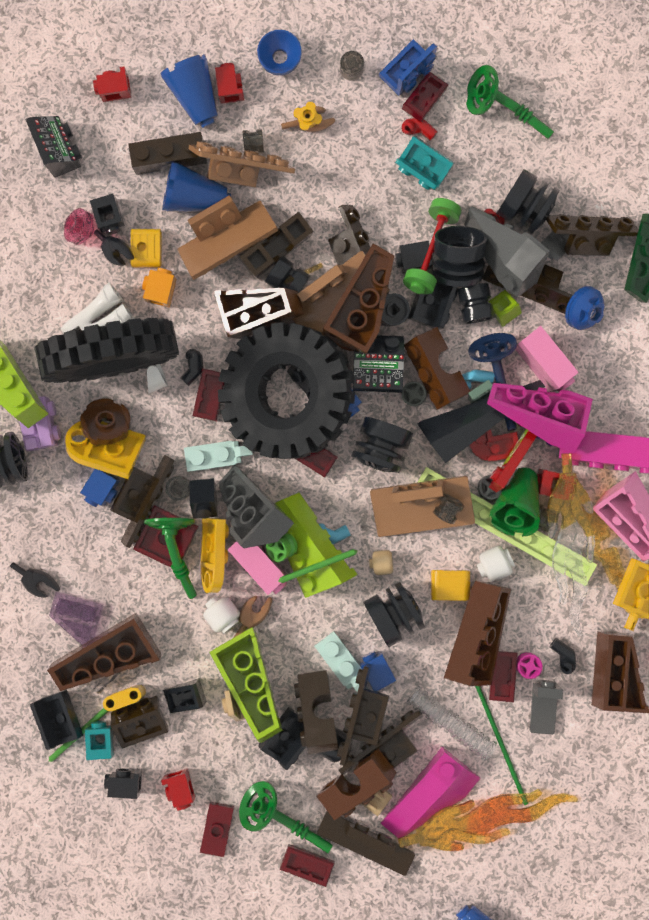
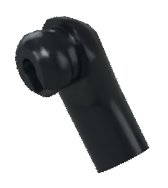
[180,349,204,386]
[549,638,576,675]

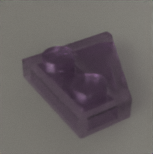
[49,592,104,645]

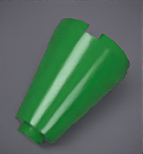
[490,467,540,536]

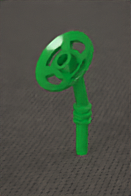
[466,65,554,139]
[144,518,197,599]
[239,781,333,853]

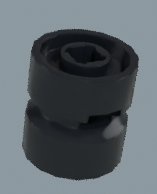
[265,256,310,293]
[457,283,495,324]
[381,293,410,327]

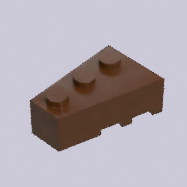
[591,631,649,713]

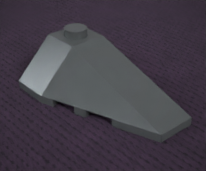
[464,206,550,297]
[219,465,294,549]

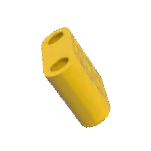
[131,229,162,267]
[431,570,470,601]
[103,685,146,711]

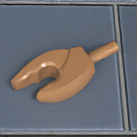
[281,106,335,132]
[233,596,272,638]

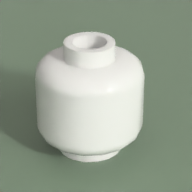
[477,546,515,582]
[203,596,240,634]

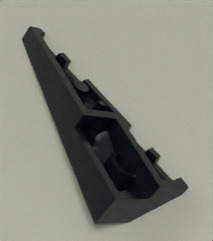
[417,380,546,463]

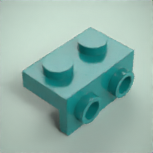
[395,136,455,190]

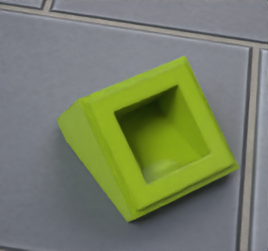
[488,290,522,327]

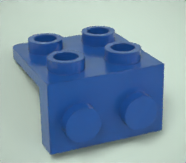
[379,39,438,96]

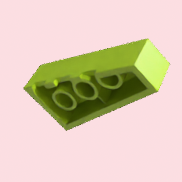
[0,340,49,429]
[275,492,358,598]
[209,627,282,743]

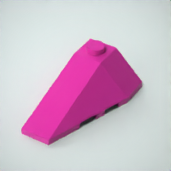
[487,383,593,453]
[381,747,480,839]

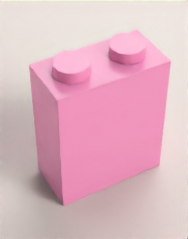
[515,326,579,392]
[228,542,287,595]

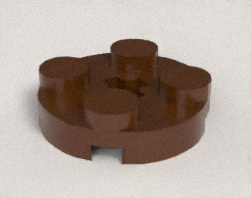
[80,398,130,446]

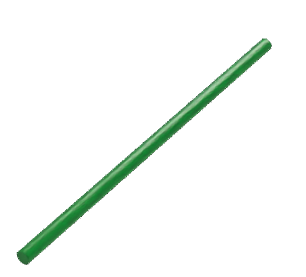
[475,686,528,805]

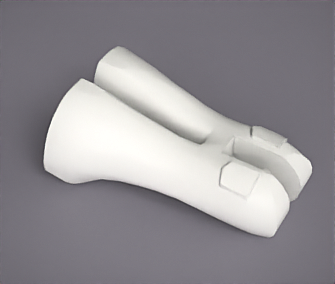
[60,282,135,332]

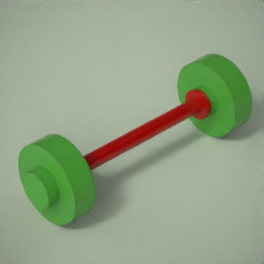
[403,198,462,294]

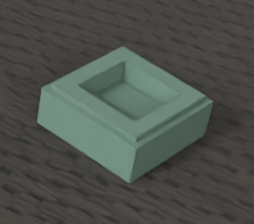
[468,380,492,403]

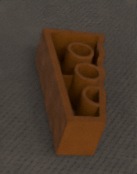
[444,581,512,686]
[47,613,161,691]

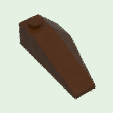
[322,243,395,354]

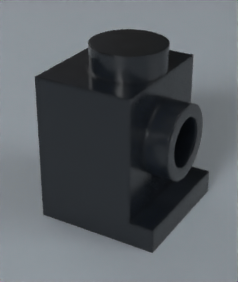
[90,193,125,235]
[104,768,142,799]

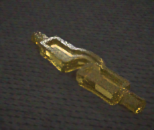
[577,492,625,590]

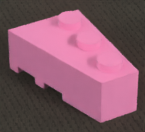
[592,471,649,562]

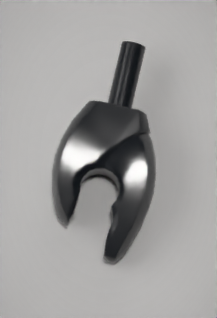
[94,229,135,266]
[10,562,60,598]

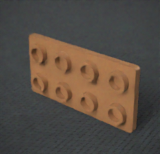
[188,141,295,187]
[177,195,278,280]
[292,251,390,333]
[370,476,475,537]

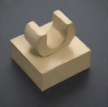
[360,791,392,817]

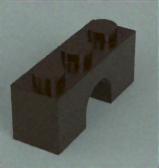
[128,132,208,175]
[240,212,314,279]
[294,670,339,754]

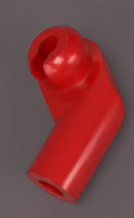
[401,118,438,141]

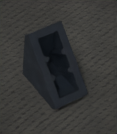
[163,678,207,713]

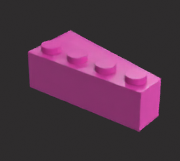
[559,431,649,474]

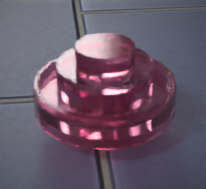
[64,208,94,245]

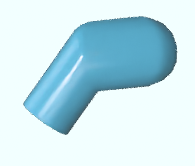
[462,369,495,389]
[319,523,351,544]

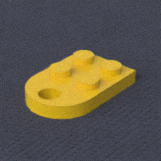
[65,421,146,479]
[201,518,229,593]

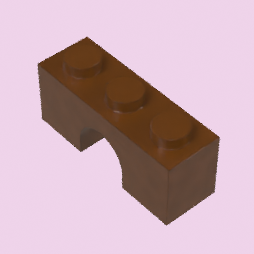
[404,327,470,410]
[316,749,397,820]

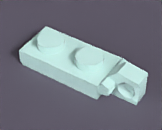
[184,441,253,472]
[314,631,368,692]

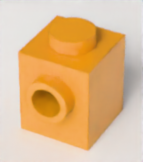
[142,268,177,308]

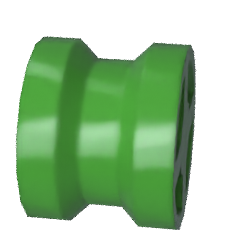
[266,533,298,562]

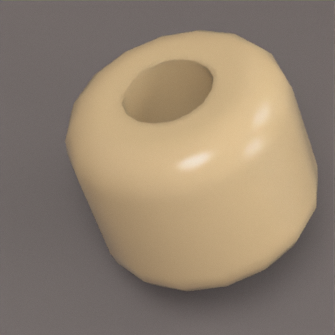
[369,550,393,575]

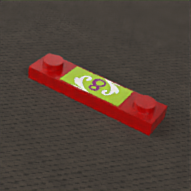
[489,429,537,493]

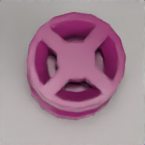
[516,652,543,679]

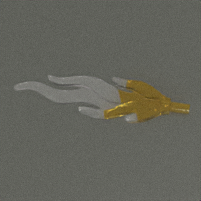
[547,453,595,637]

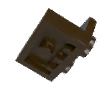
[111,696,168,749]

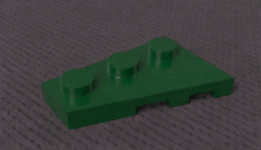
[624,213,649,303]

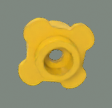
[293,102,322,131]

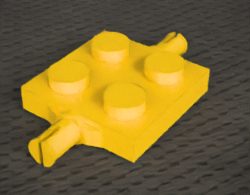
[613,558,649,632]

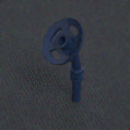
[468,333,517,431]

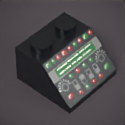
[25,116,82,178]
[353,335,404,393]

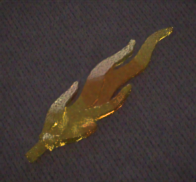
[398,789,578,851]

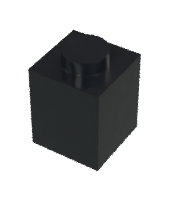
[395,241,433,274]
[190,478,218,519]

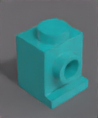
[85,721,114,760]

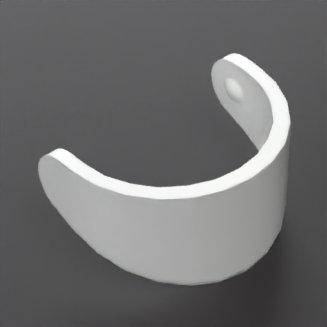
[147,364,168,394]

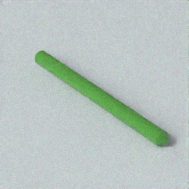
[278,549,358,583]
[48,708,108,762]

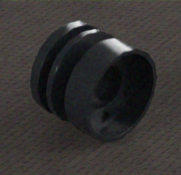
[496,169,560,235]
[432,226,487,287]
[351,416,413,473]
[0,432,28,488]
[363,581,425,648]

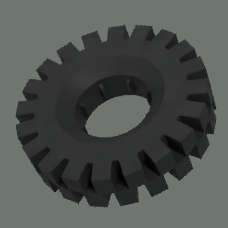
[35,318,179,383]
[218,322,355,459]

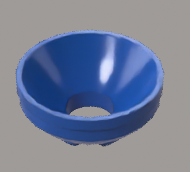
[257,30,302,76]
[565,286,605,330]

